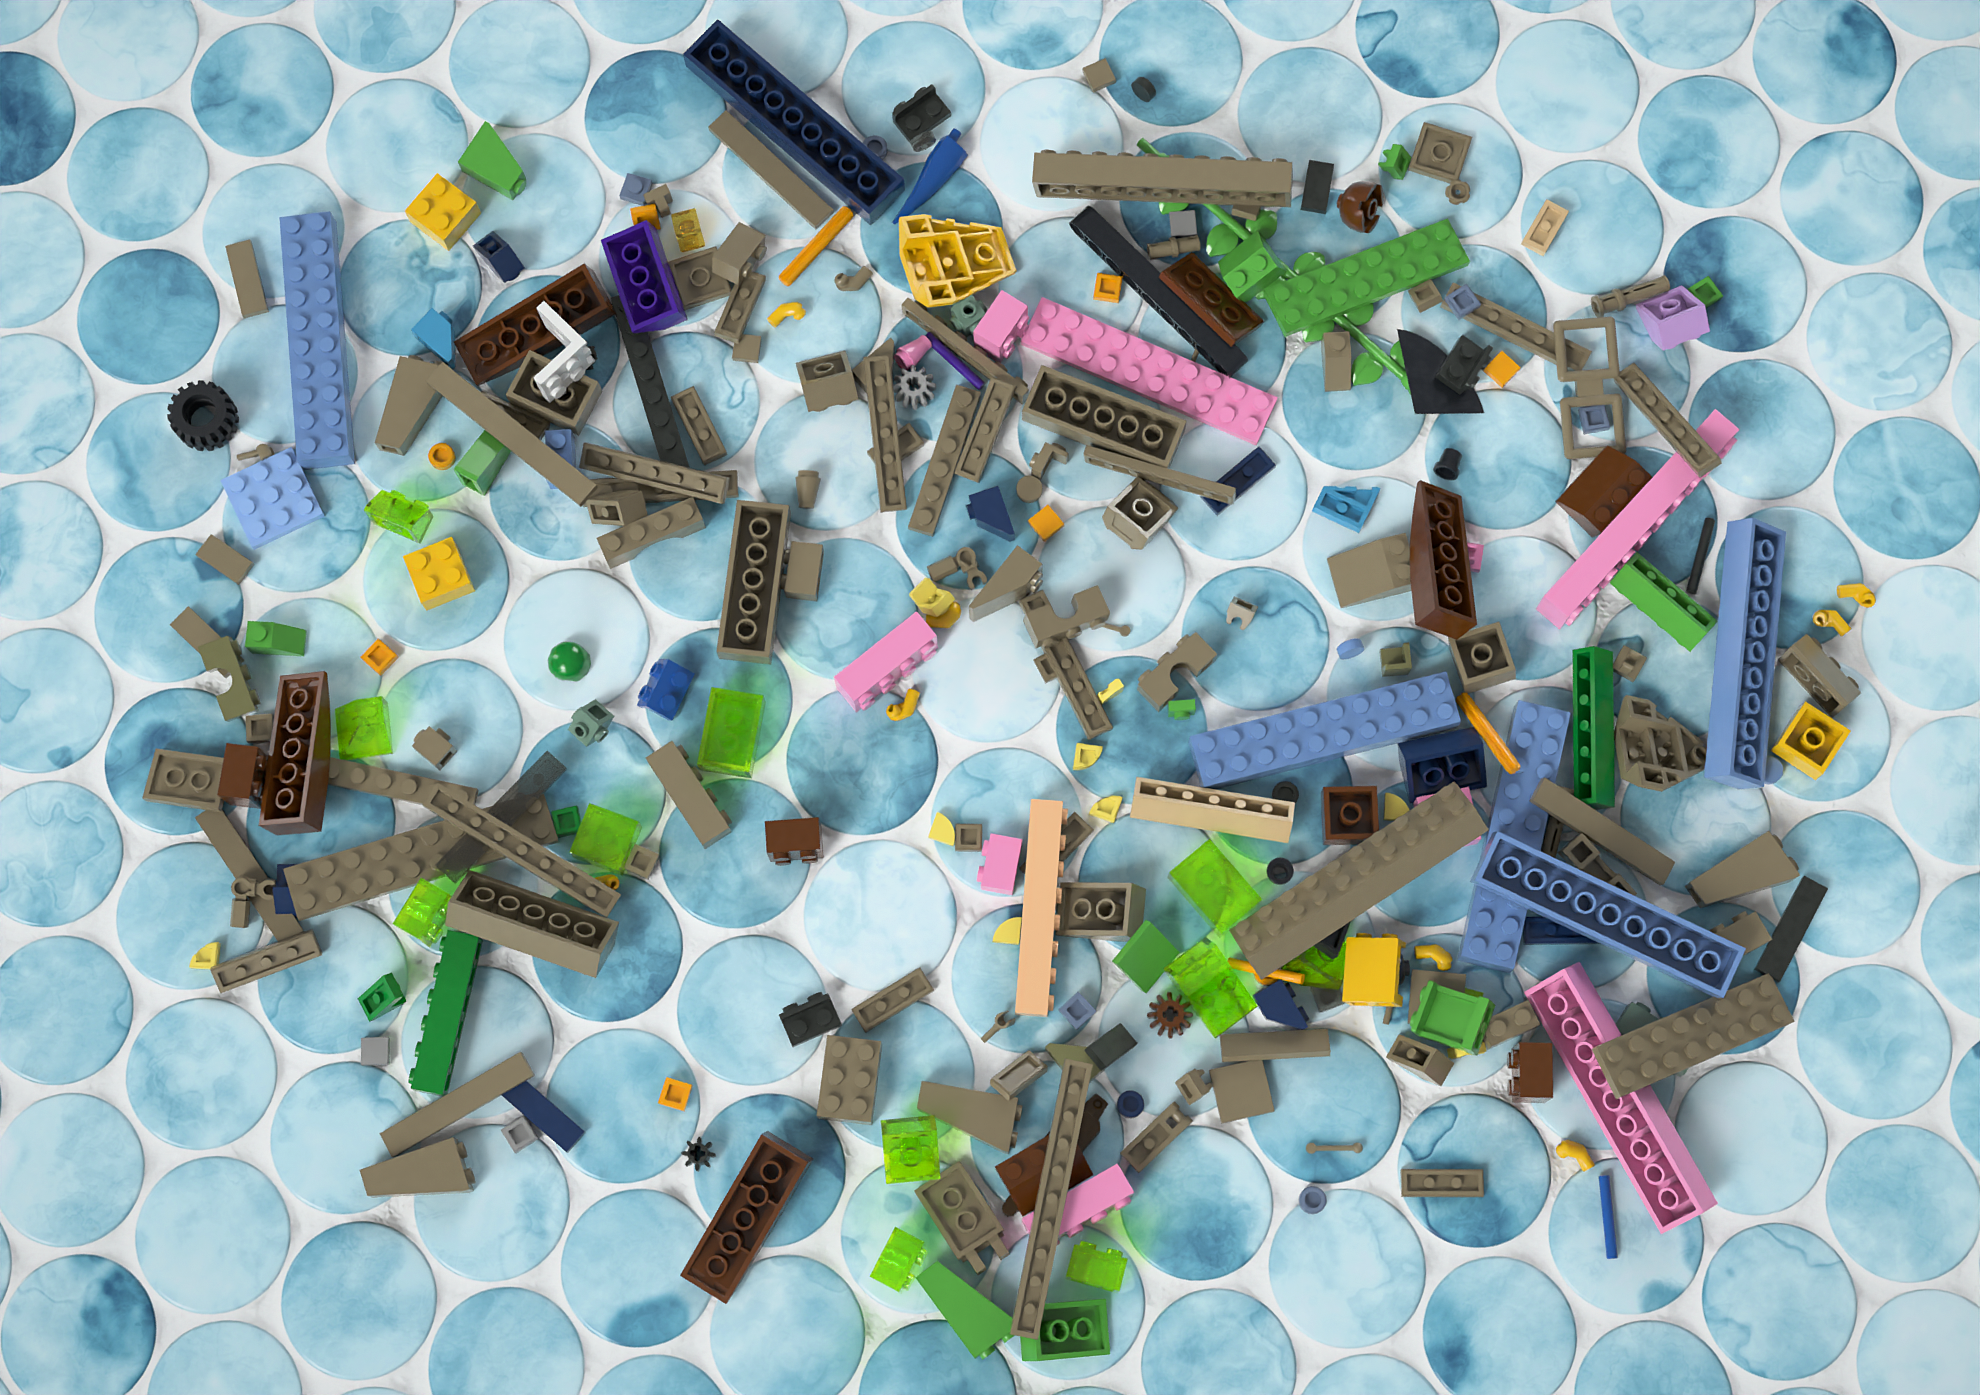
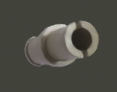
[1147,234,1200,260]

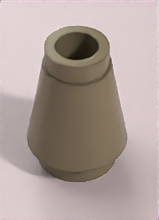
[795,470,821,509]

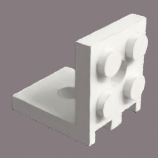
[534,301,595,403]

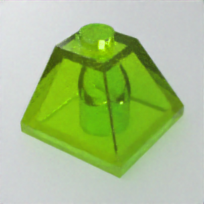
[335,696,393,760]
[1281,940,1346,990]

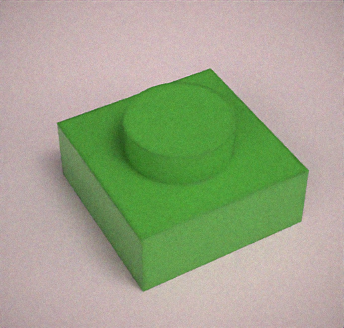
[1167,699,1196,720]

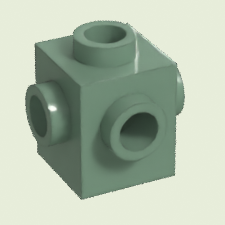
[950,295,988,338]
[568,699,615,747]

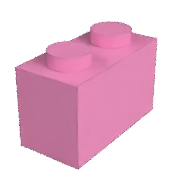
[977,833,1022,895]

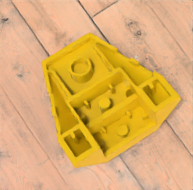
[899,214,1016,308]

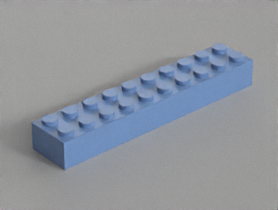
[279,211,355,470]
[1704,518,1786,789]
[1188,672,1461,790]
[1457,700,1571,973]
[1470,831,1746,998]

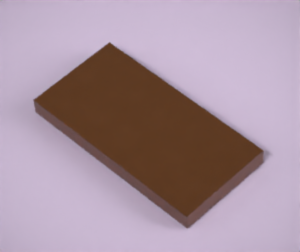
[1159,252,1264,347]

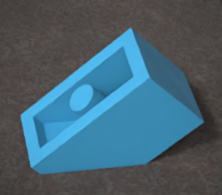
[411,308,456,370]

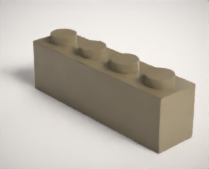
[646,741,732,849]

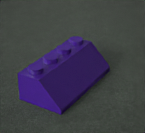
[601,220,688,333]

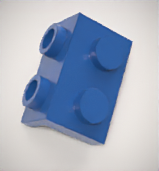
[637,659,695,721]

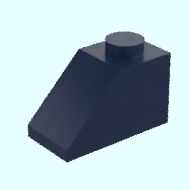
[473,231,525,283]
[965,486,1015,542]

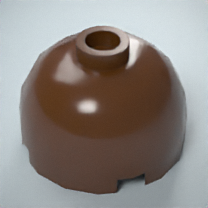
[1337,181,1384,233]

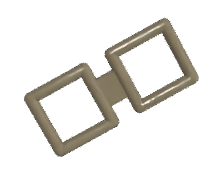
[1553,317,1626,459]

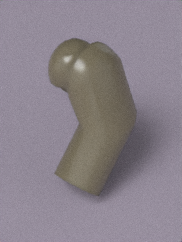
[834,266,873,291]

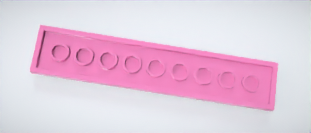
[1021,297,1278,446]

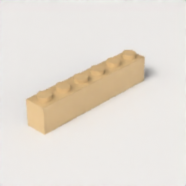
[1130,777,1295,843]

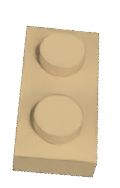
[1521,199,1569,256]

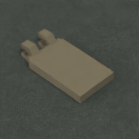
[914,1161,1010,1275]

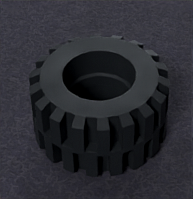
[167,380,239,451]

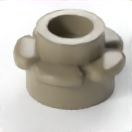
[1445,179,1470,205]

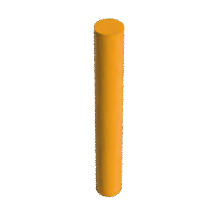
[1227,957,1305,984]

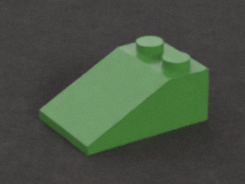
[1020,1299,1110,1361]

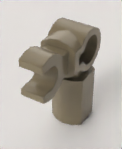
[927,547,987,590]
[230,875,276,928]

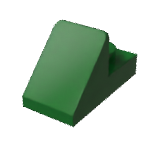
[357,973,406,1022]

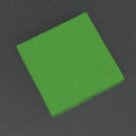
[1112,920,1180,993]

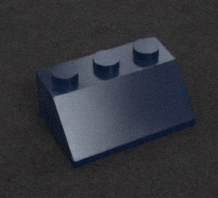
[1397,727,1487,803]

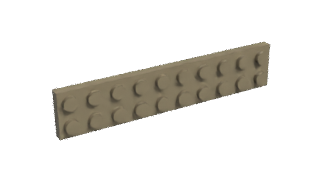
[283,791,558,921]

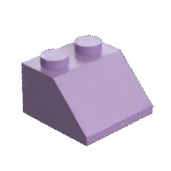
[1635,286,1710,350]

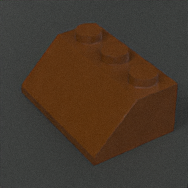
[1555,445,1653,537]
[995,1135,1093,1217]

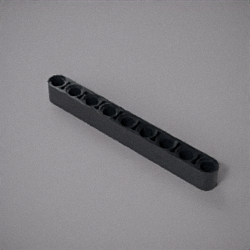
[1069,205,1248,379]

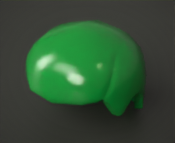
[547,641,591,682]

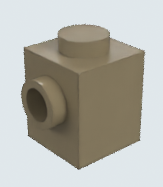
[412,726,457,771]

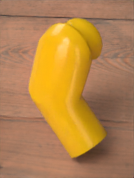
[767,302,806,328]
[1813,610,1852,637]
[1414,944,1453,971]

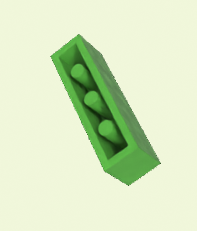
[1610,552,1717,652]

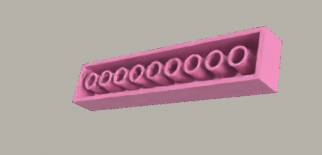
[1536,409,1740,630]
[1524,962,1718,1234]

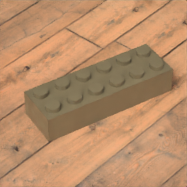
[1022,365,1187,469]
[716,500,791,665]
[445,870,619,978]

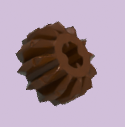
[1147,992,1193,1039]

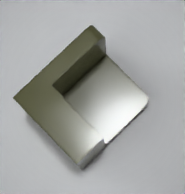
[1379,642,1412,677]

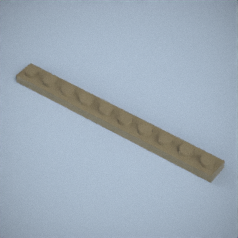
[1010,1059,1093,1340]

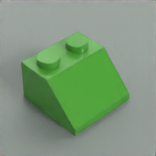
[1218,230,1287,303]

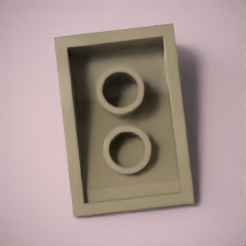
[1327,533,1411,608]
[969,545,1043,622]
[1055,882,1146,942]

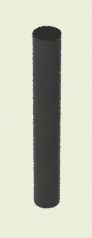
[1686,518,1715,594]

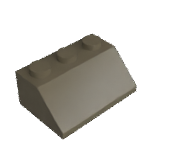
[1778,634,1861,718]

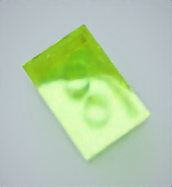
[697,687,766,779]
[1168,839,1262,938]

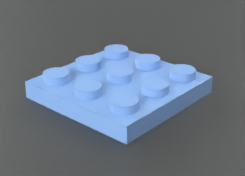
[220,447,325,550]

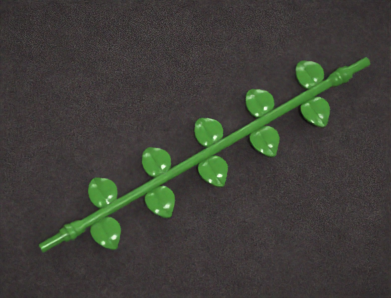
[1137,138,1411,395]

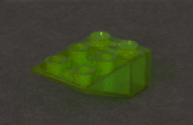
[1163,937,1258,1039]

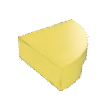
[1097,679,1124,705]
[1073,743,1103,771]
[1383,792,1410,821]
[1089,796,1123,823]
[928,812,955,847]
[992,917,1022,945]
[189,942,221,970]
[1447,1042,1486,1059]

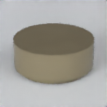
[1016,476,1042,503]

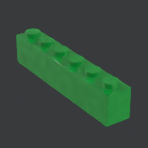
[1572,646,1615,810]
[408,930,483,1097]

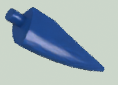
[892,128,968,224]

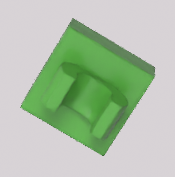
[1378,144,1412,180]

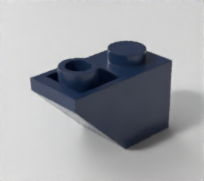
[1252,979,1310,1030]

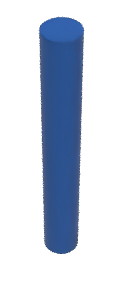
[1598,1175,1618,1259]

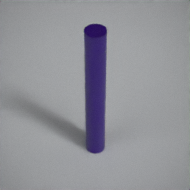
[925,332,985,390]

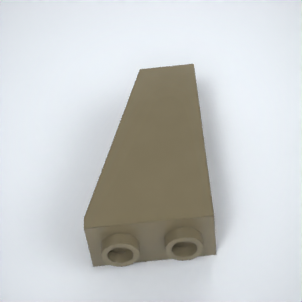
[375,355,448,456]
[1685,831,1800,908]
[917,1081,1022,1154]
[360,1137,476,1198]

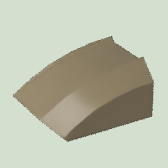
[1102,476,1178,550]

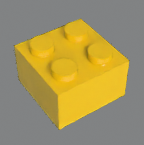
[405,173,481,251]
[403,537,475,611]
[1770,701,1851,780]

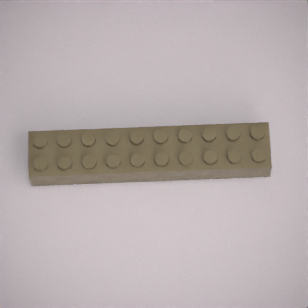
[1032,149,1293,208]
[1229,781,1488,980]

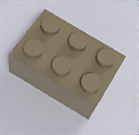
[506,350,602,436]
[817,1035,882,1125]

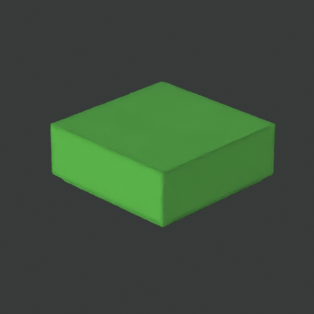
[1687,276,1723,309]

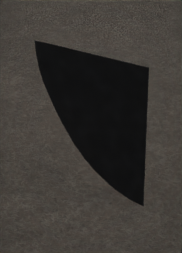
[1397,329,1484,414]

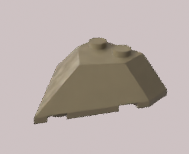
[1614,695,1707,792]

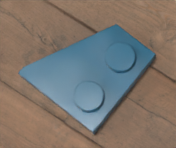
[1312,486,1380,533]

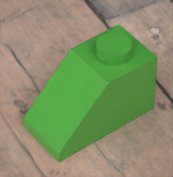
[245,621,307,656]

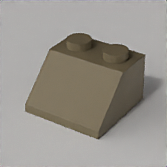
[796,350,859,412]

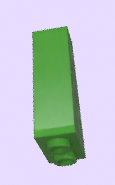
[915,1261,1015,1360]

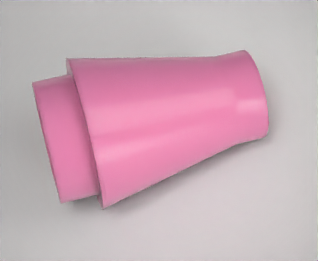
[894,335,932,371]

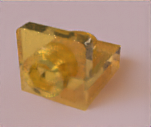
[671,208,705,252]

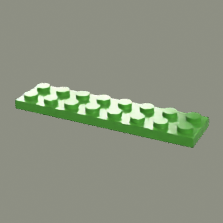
[1263,218,1470,337]

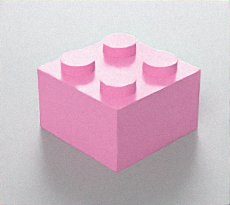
[973,290,1029,363]

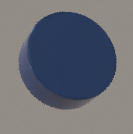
[1117,1091,1144,1119]

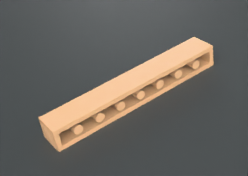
[1015,799,1068,1017]

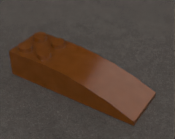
[454,263,617,386]
[1410,480,1477,640]
[258,671,331,835]
[680,1131,813,1304]

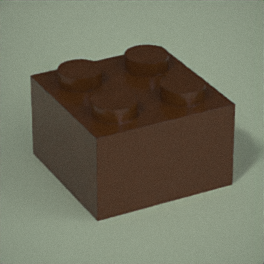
[217,743,268,809]
[1321,786,1379,845]
[765,817,824,866]
[1507,1042,1553,1103]

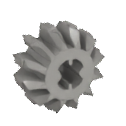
[893,365,936,410]

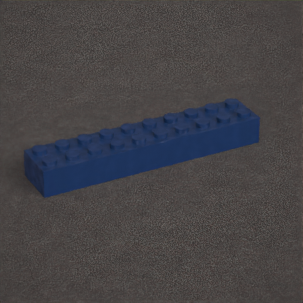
[683,19,905,225]

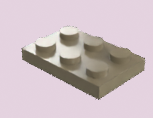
[142,748,224,812]

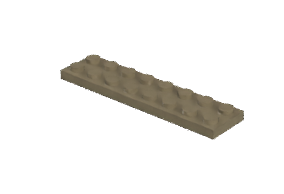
[1592,973,1795,1099]

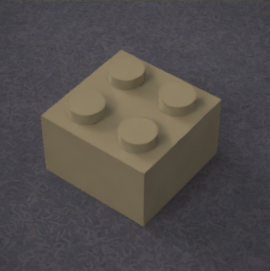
[1448,622,1516,694]

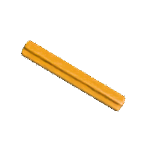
[779,206,854,286]
[1456,692,1521,774]

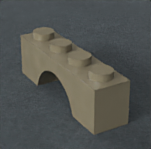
[597,497,706,569]

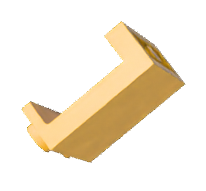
[1342,933,1406,1007]

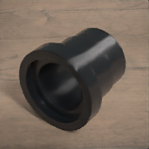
[1433,448,1462,480]
[1266,858,1294,885]

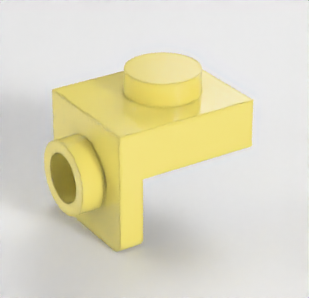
[909,578,955,617]

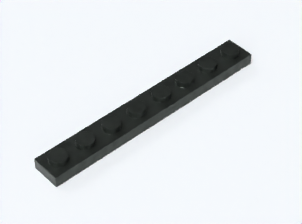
[610,295,690,468]

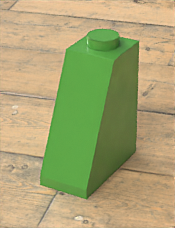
[458,121,526,200]
[454,430,511,496]

